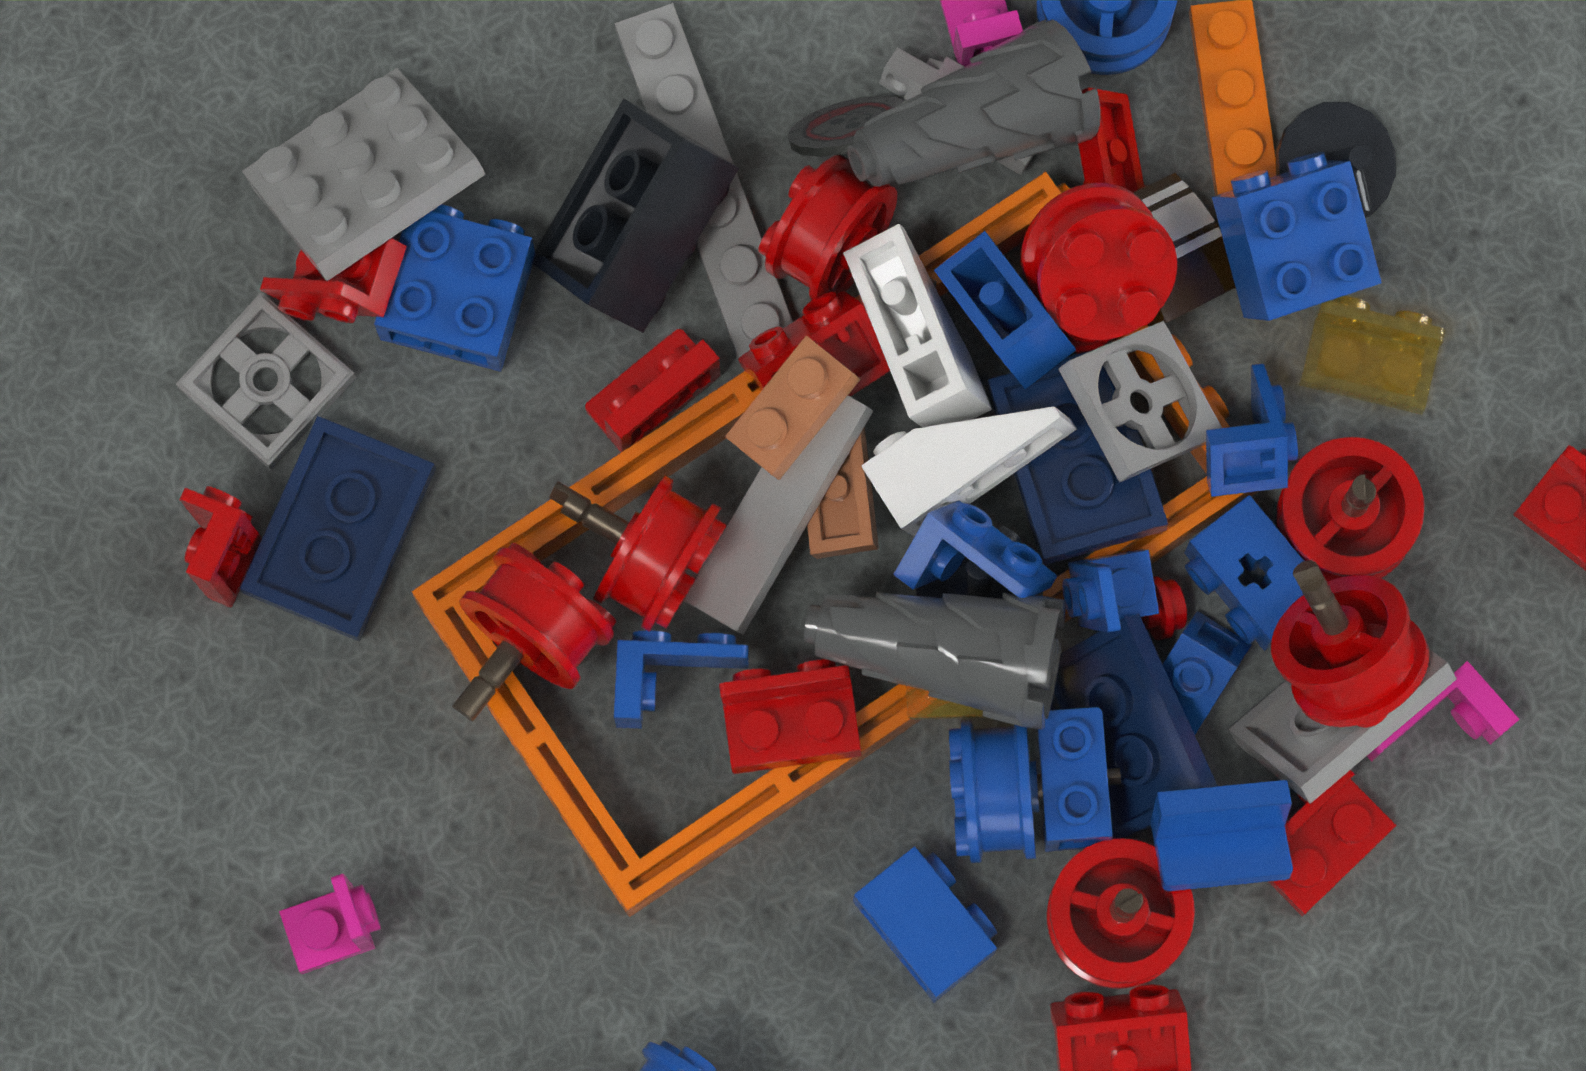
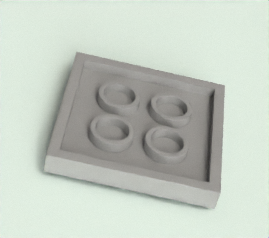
[242,68,486,281]

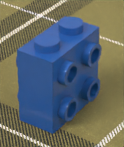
[1212,152,1382,321]
[374,204,536,372]

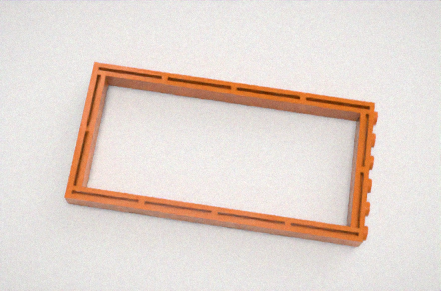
[411,172,1259,917]

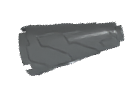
[847,19,1100,186]
[804,592,1066,730]

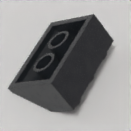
[533,98,739,333]

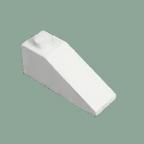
[844,224,992,427]
[861,407,1077,537]

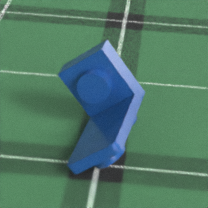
[1206,363,1298,497]
[893,500,1057,598]
[1063,549,1159,633]
[1163,611,1251,735]
[614,630,749,729]
[1037,707,1113,852]

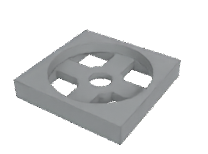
[176,292,356,470]
[1059,321,1222,482]

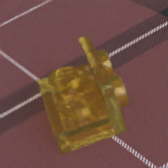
[1299,296,1446,415]

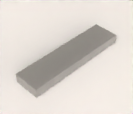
[684,396,873,635]

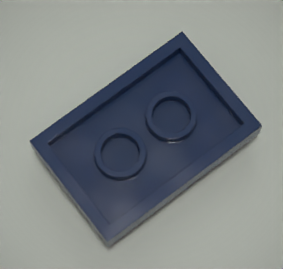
[987,350,1168,565]
[240,416,436,642]
[1050,614,1218,839]

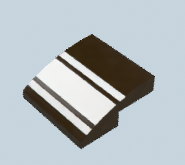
[1132,173,1236,327]

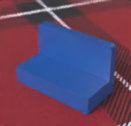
[1150,780,1293,891]

